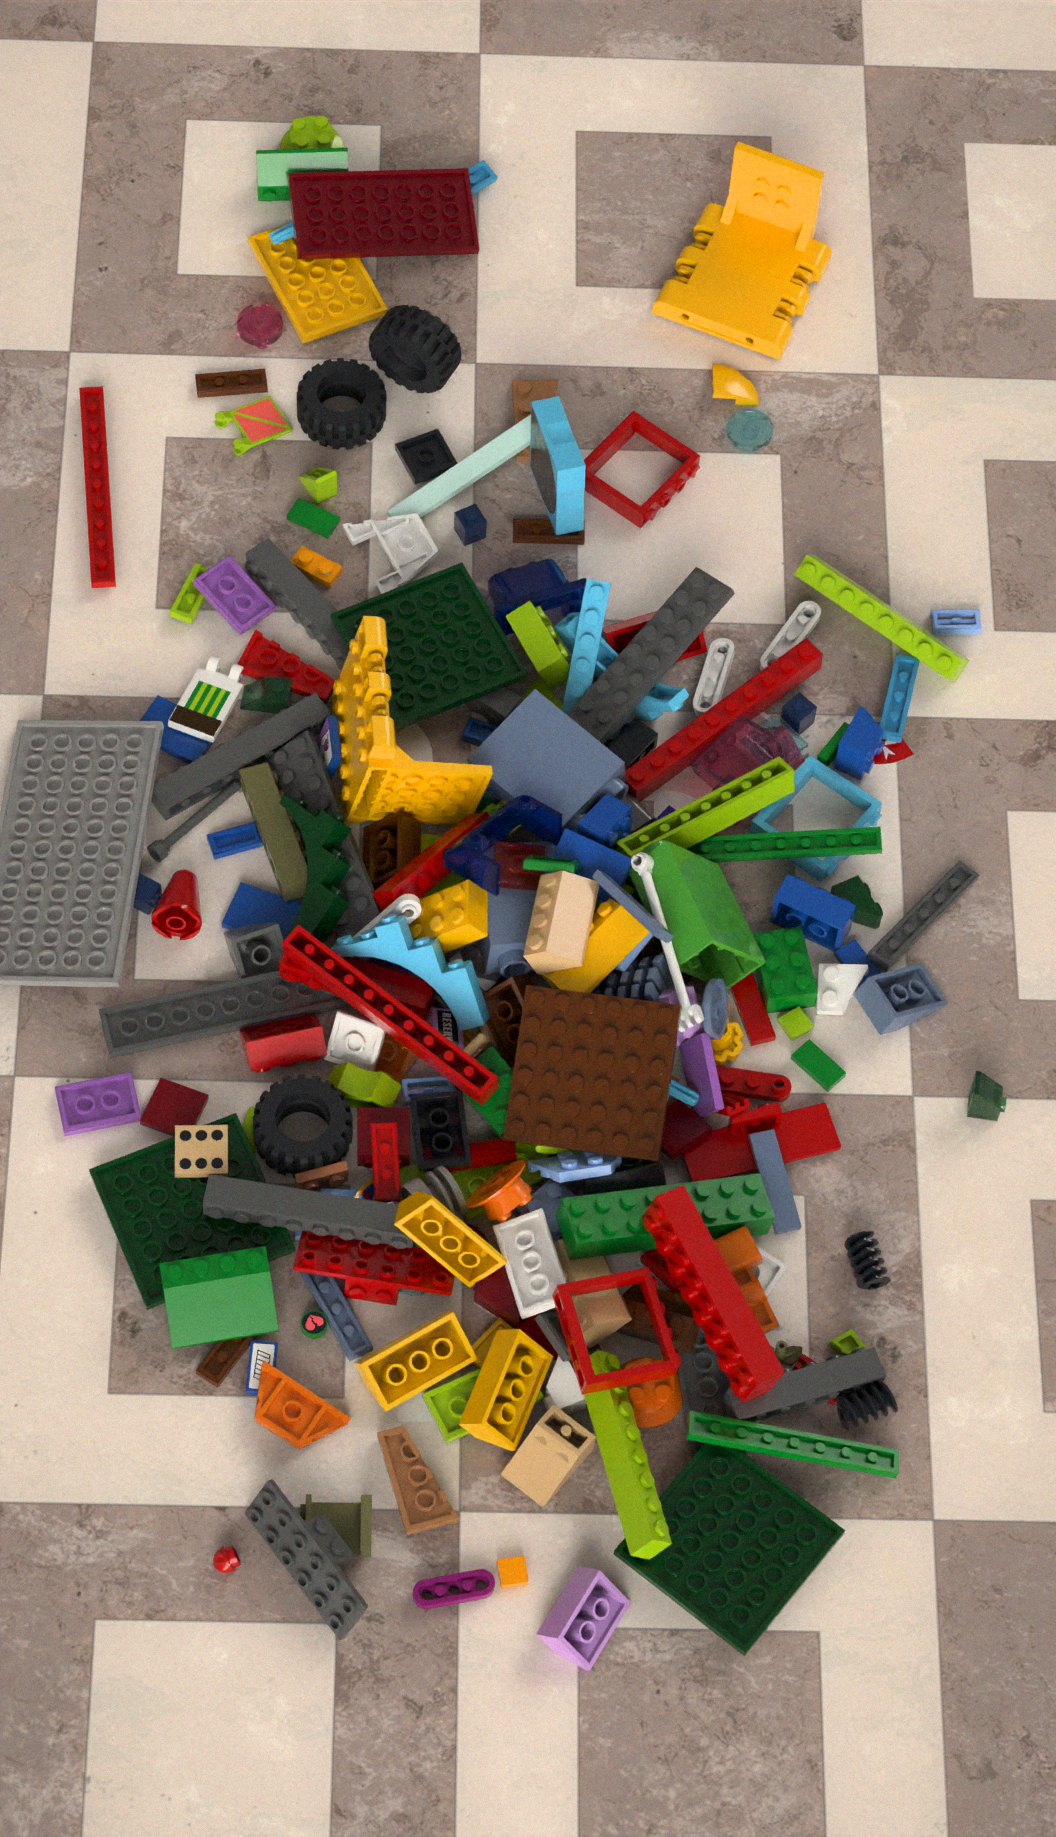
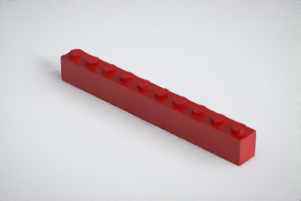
[624,638,823,802]
[281,925,499,1106]

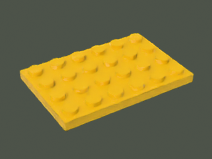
[248,223,388,344]

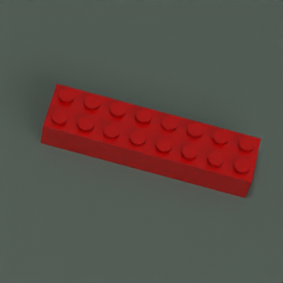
[642,1185,785,1403]

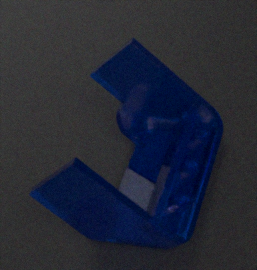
[443,795,562,896]

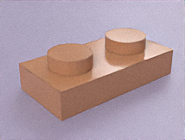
[295,1161,348,1192]

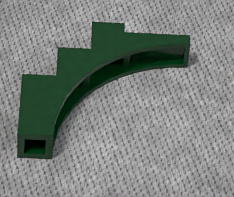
[279,795,352,944]

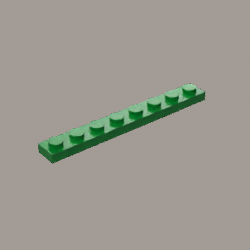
[686,827,882,863]
[686,1410,899,1479]

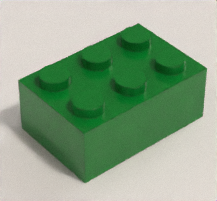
[752,926,818,1014]
[454,1046,513,1139]

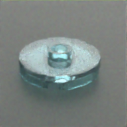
[726,409,773,452]

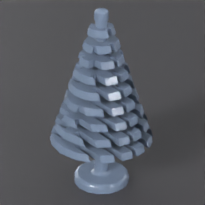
[549,952,728,1053]

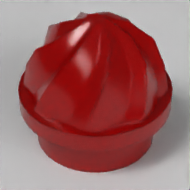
[213,1545,241,1573]

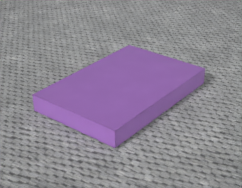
[192,555,277,635]
[679,1033,724,1119]
[55,1072,141,1136]

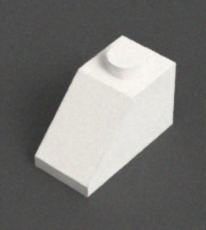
[543,1356,586,1415]

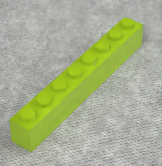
[794,554,970,680]
[616,756,795,876]
[584,1350,672,1560]

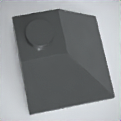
[224,922,284,979]

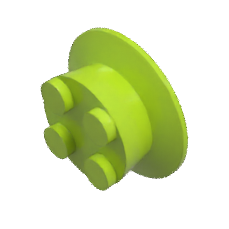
[280,116,343,150]

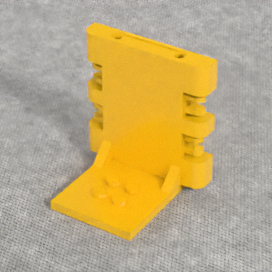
[652,141,832,360]
[331,616,493,825]

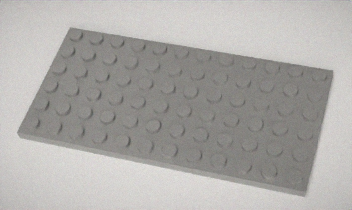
[0,720,164,987]

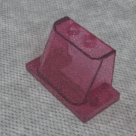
[690,715,805,826]

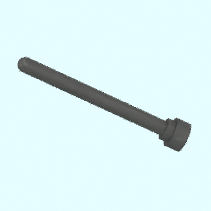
[147,781,241,862]

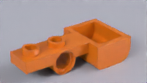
[714,1226,780,1334]

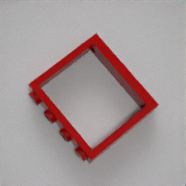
[584,411,700,529]
[552,1267,681,1395]

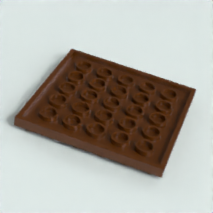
[503,985,682,1162]

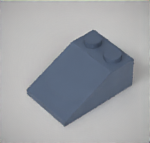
[853,963,948,1035]

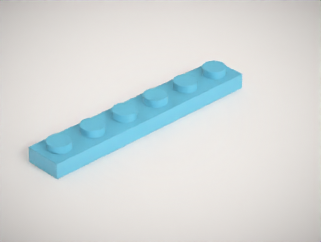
[562,579,611,715]

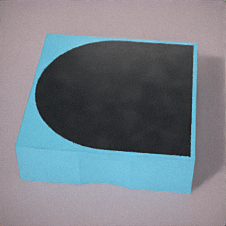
[530,396,586,535]

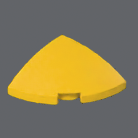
[712,363,759,406]

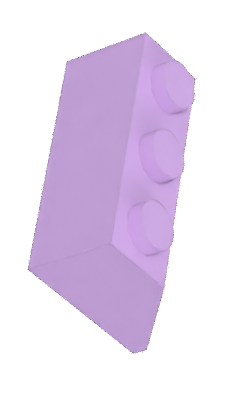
[536,1566,631,1671]

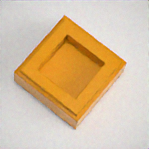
[497,1556,529,1589]

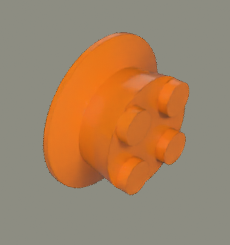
[465,1160,533,1223]
[620,1357,682,1428]

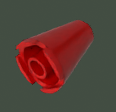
[151,870,202,940]

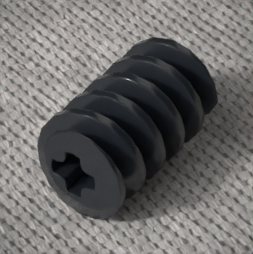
[844,1231,891,1290]
[837,1382,898,1430]

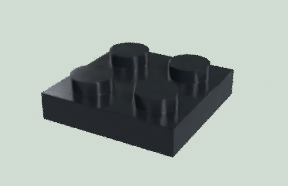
[395,429,458,485]

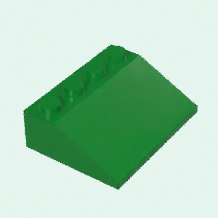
[159,1246,279,1349]

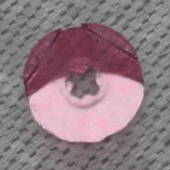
[237,304,283,349]

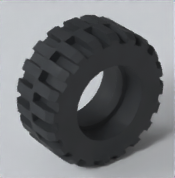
[369,305,462,393]
[297,358,386,450]
[253,1074,353,1178]

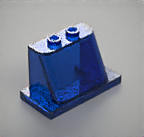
[488,559,586,635]

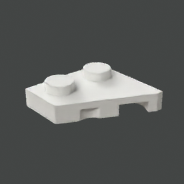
[817,964,868,1015]

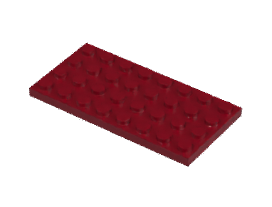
[287,168,480,260]

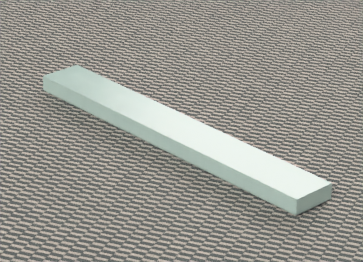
[387,415,531,519]

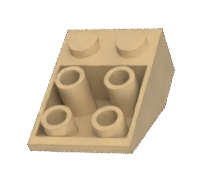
[501,1404,596,1508]

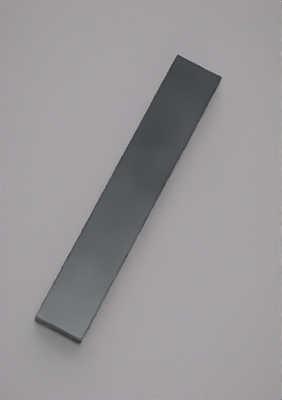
[867,861,979,972]

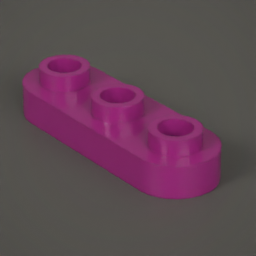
[413,1569,495,1609]

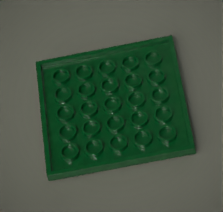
[331,562,528,731]
[89,1113,296,1310]
[614,1443,845,1656]

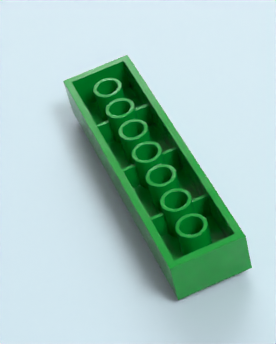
[556,1173,775,1260]

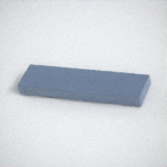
[592,869,674,943]
[748,1129,802,1235]
[300,1272,373,1362]

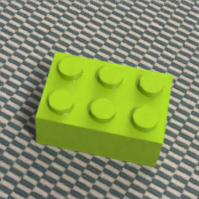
[505,601,572,690]

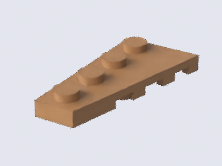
[512,379,559,462]
[377,1426,459,1536]

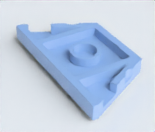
[527,1151,626,1183]

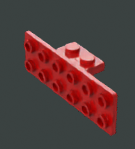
[682,1103,841,1182]
[293,1230,455,1306]

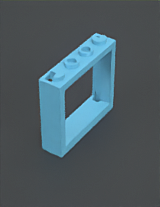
[749,755,882,883]

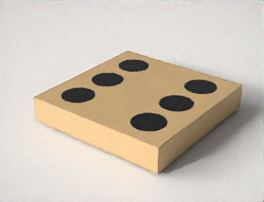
[175,1125,228,1178]

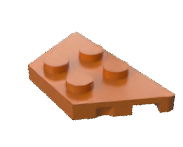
[254,1361,351,1450]

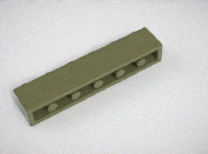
[239,762,308,902]

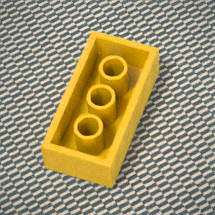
[406,879,488,954]

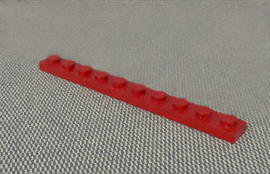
[79,386,116,588]

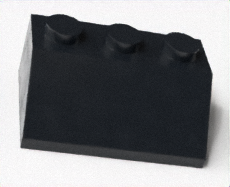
[579,1158,666,1195]

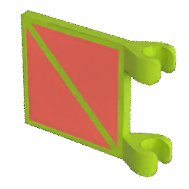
[214,396,292,456]

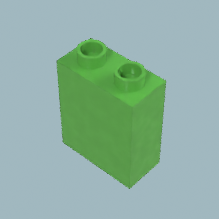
[629,840,766,990]

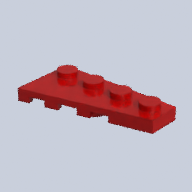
[238,629,335,704]

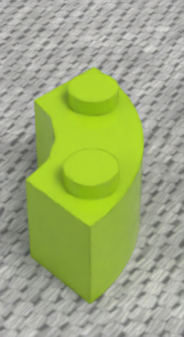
[328,1062,401,1109]

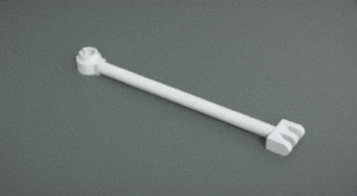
[631,852,704,1032]

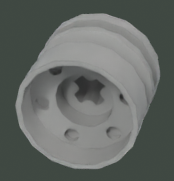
[400,1165,467,1217]

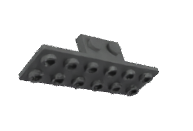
[245,1479,368,1640]

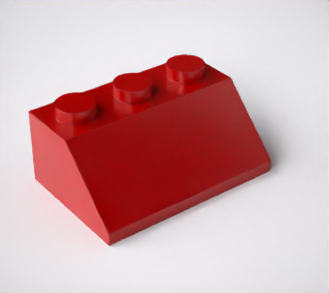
[239,1013,327,1073]

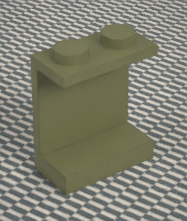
[300,1494,372,1557]

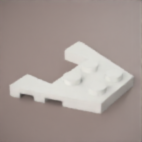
[343,513,439,594]

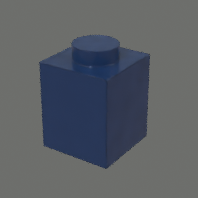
[454,504,487,546]
[780,692,817,737]
[133,873,162,915]

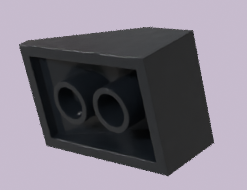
[410,1091,471,1171]

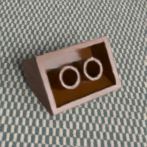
[363,809,421,890]
[483,973,534,1067]
[616,1284,701,1354]

